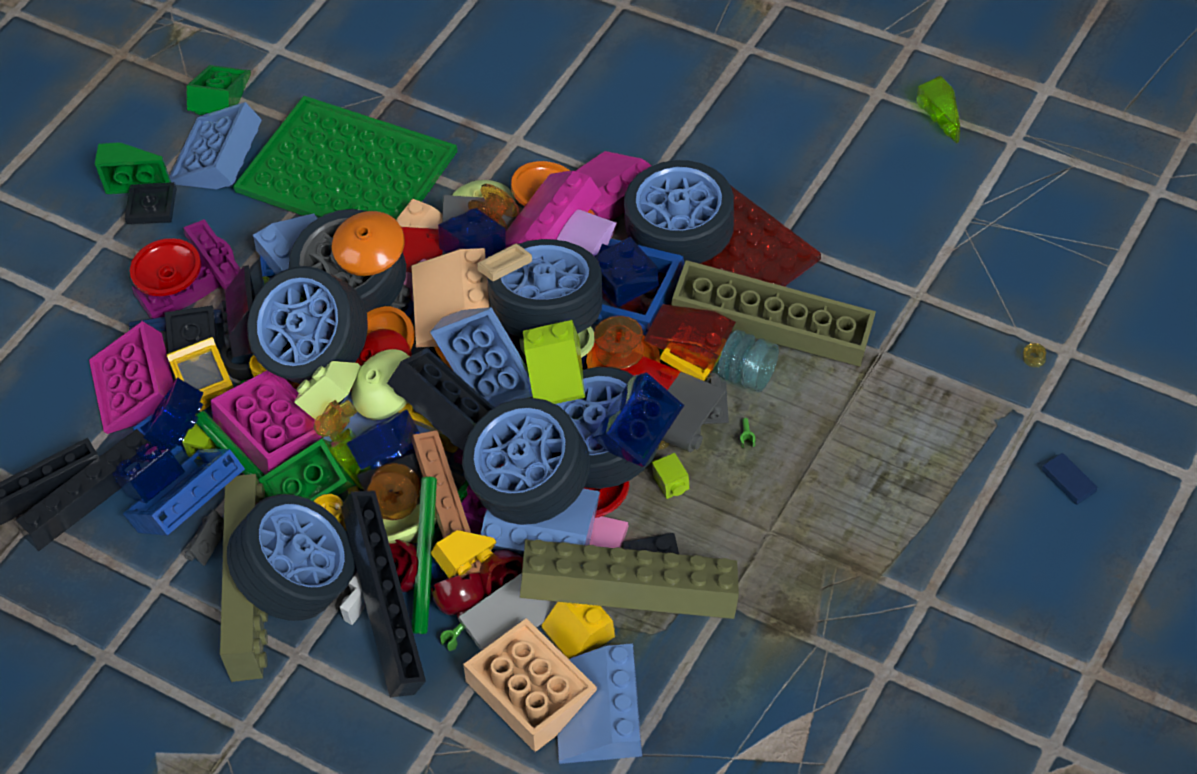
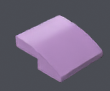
[557,209,616,258]

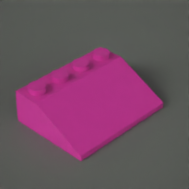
[576,151,652,221]
[496,171,602,250]
[89,321,179,434]
[211,370,331,475]

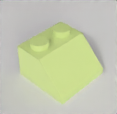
[295,361,361,421]

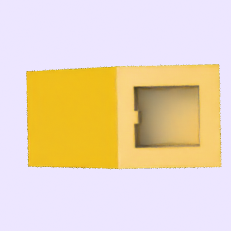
[431,530,496,578]

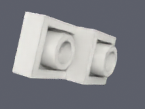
[340,571,366,625]

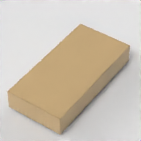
[477,243,532,281]

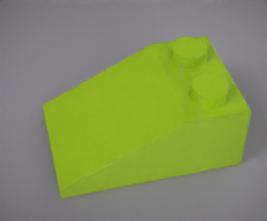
[523,320,585,404]

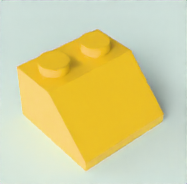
[541,602,615,659]

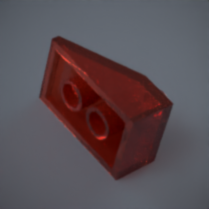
[644,304,736,373]

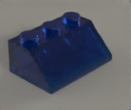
[592,372,685,467]

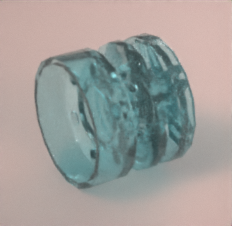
[718,329,779,393]

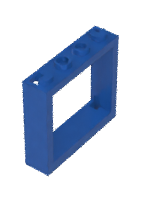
[593,238,685,337]
[123,449,245,536]

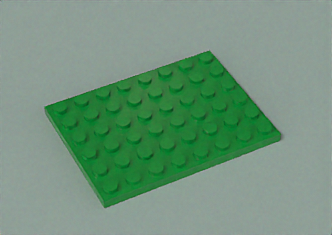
[233,96,458,220]

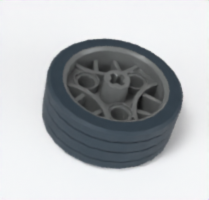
[289,209,406,313]

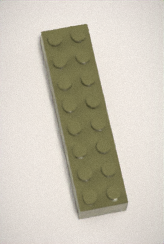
[671,260,876,367]
[220,474,268,682]
[520,539,739,619]

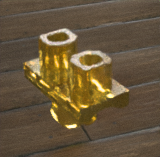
[314,400,357,441]

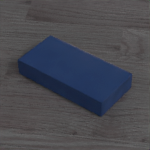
[1042,453,1097,505]

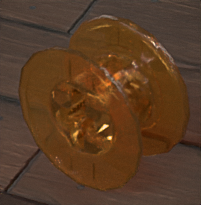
[468,184,520,233]
[594,316,645,369]
[367,463,421,521]

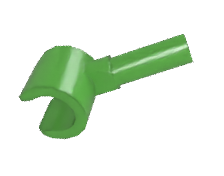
[740,418,756,448]
[441,623,464,651]

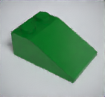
[187,65,251,115]
[95,143,171,194]
[258,438,355,501]

